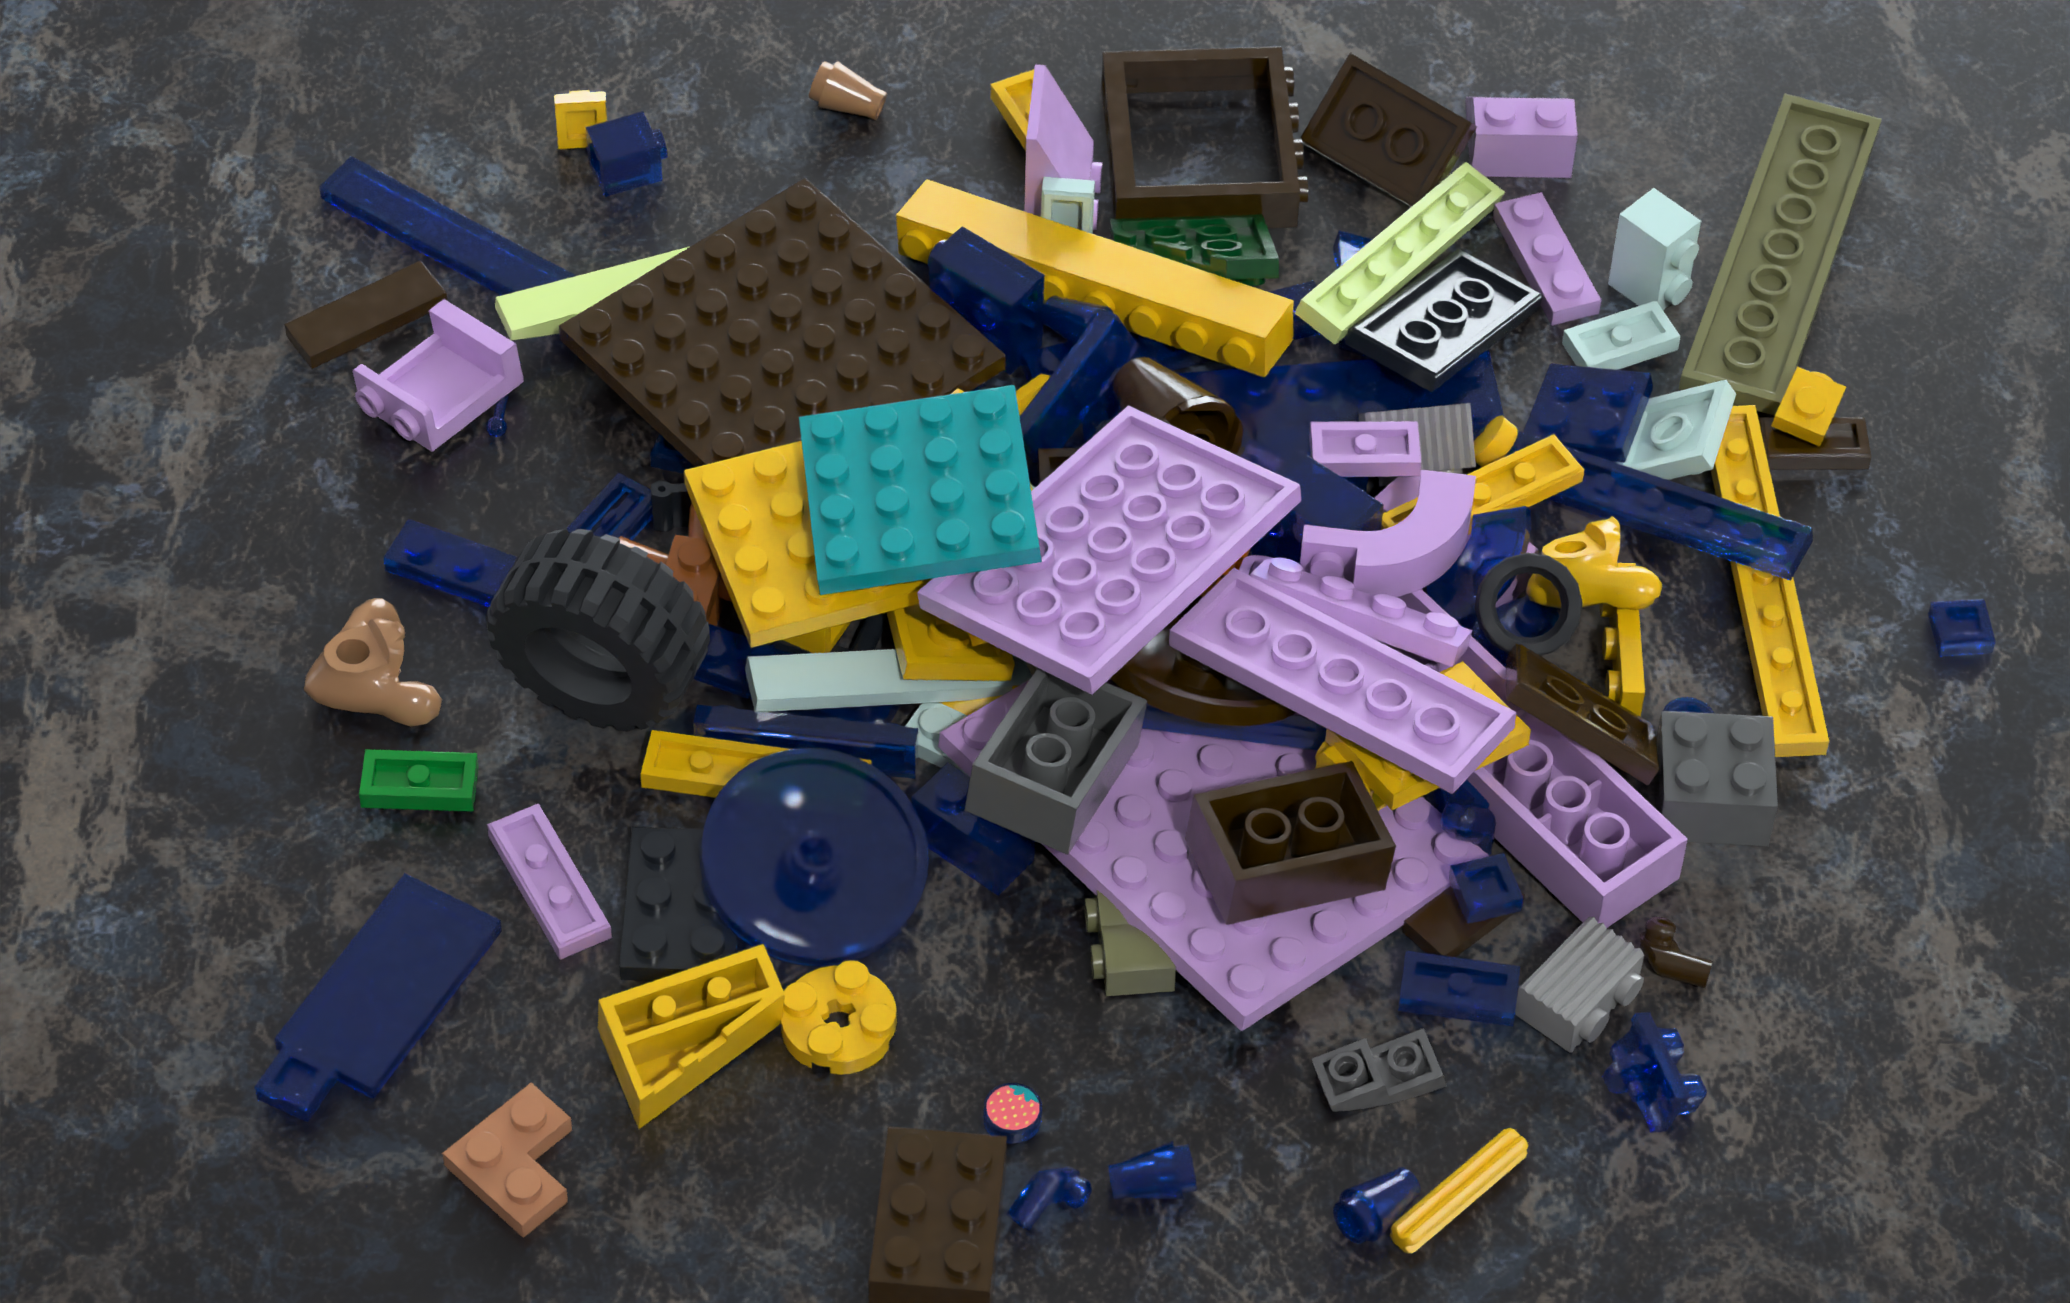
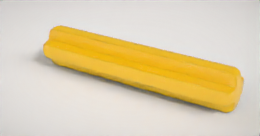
[1390,1128,1529,1254]

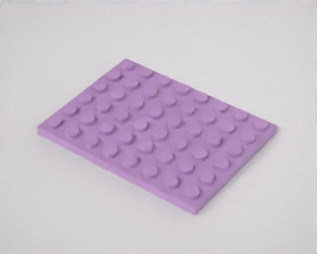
[938,679,1490,1031]

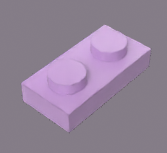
[1309,421,1421,477]

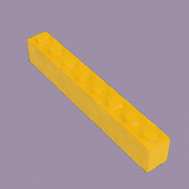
[896,179,1293,377]

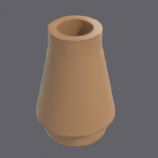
[809,61,887,120]

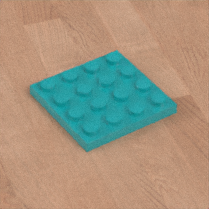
[799,385,1042,595]

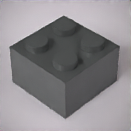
[1654,711,1778,846]

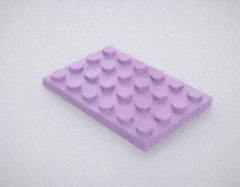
[917,406,1302,695]

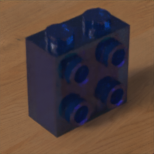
[928,226,1045,375]

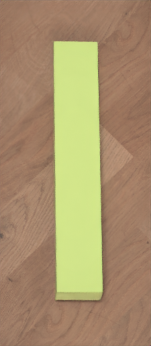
[495,247,689,340]

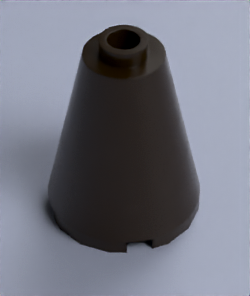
[1113,357,1244,455]

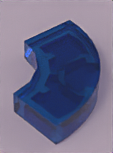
[1427,506,1531,626]

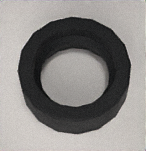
[1475,553,1583,656]

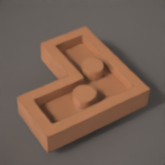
[443,1083,572,1238]

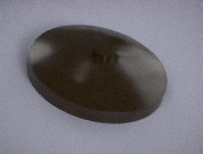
[1110,596,1296,726]

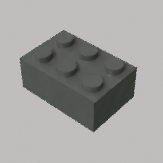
[965,668,1147,855]

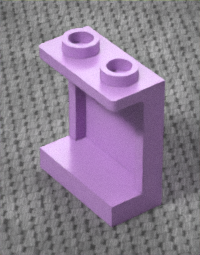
[353,299,524,452]

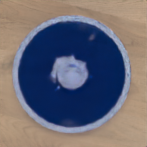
[700,748,929,967]

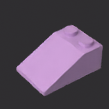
[1024,65,1102,230]

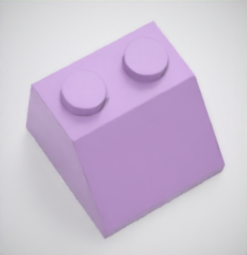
[1466,97,1577,178]

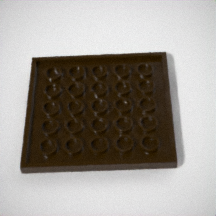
[559,178,1006,467]

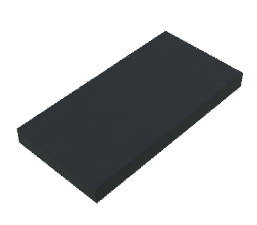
[1345,249,1543,392]

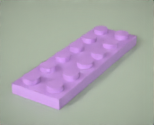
[1169,568,1516,794]

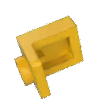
[1771,366,1846,446]

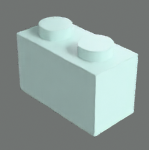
[1608,188,1701,310]

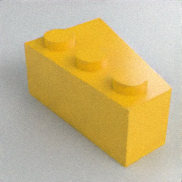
[598,944,785,1129]

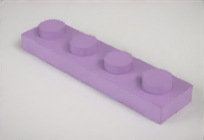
[1250,558,1473,667]

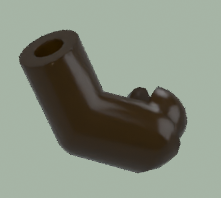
[1640,917,1713,988]

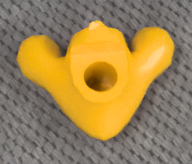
[1526,516,1662,610]

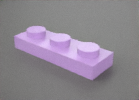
[1493,192,1601,326]

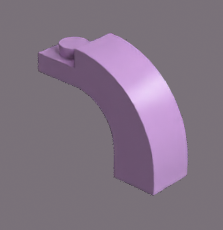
[1300,470,1476,597]

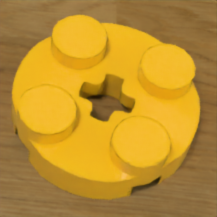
[781,960,897,1075]

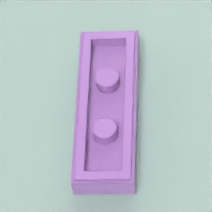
[487,803,612,960]

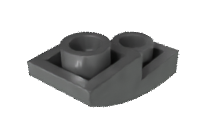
[1312,1028,1446,1112]

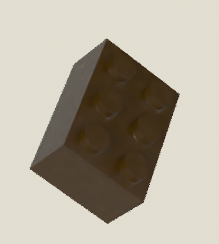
[1185,761,1396,925]
[868,1126,1007,1303]

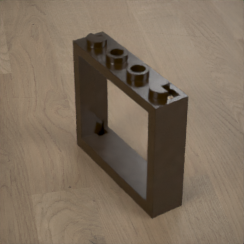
[1101,46,1308,228]

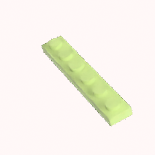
[1295,162,1505,345]

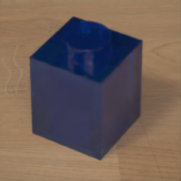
[586,111,667,197]

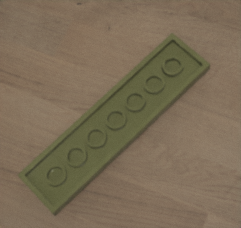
[1679,93,1882,416]

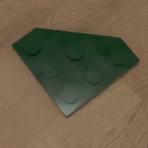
[1110,214,1279,286]

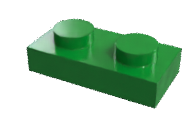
[359,749,479,811]

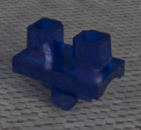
[1603,1012,1707,1133]

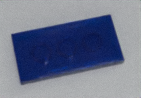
[274,874,502,1099]

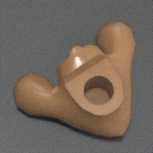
[304,598,442,727]

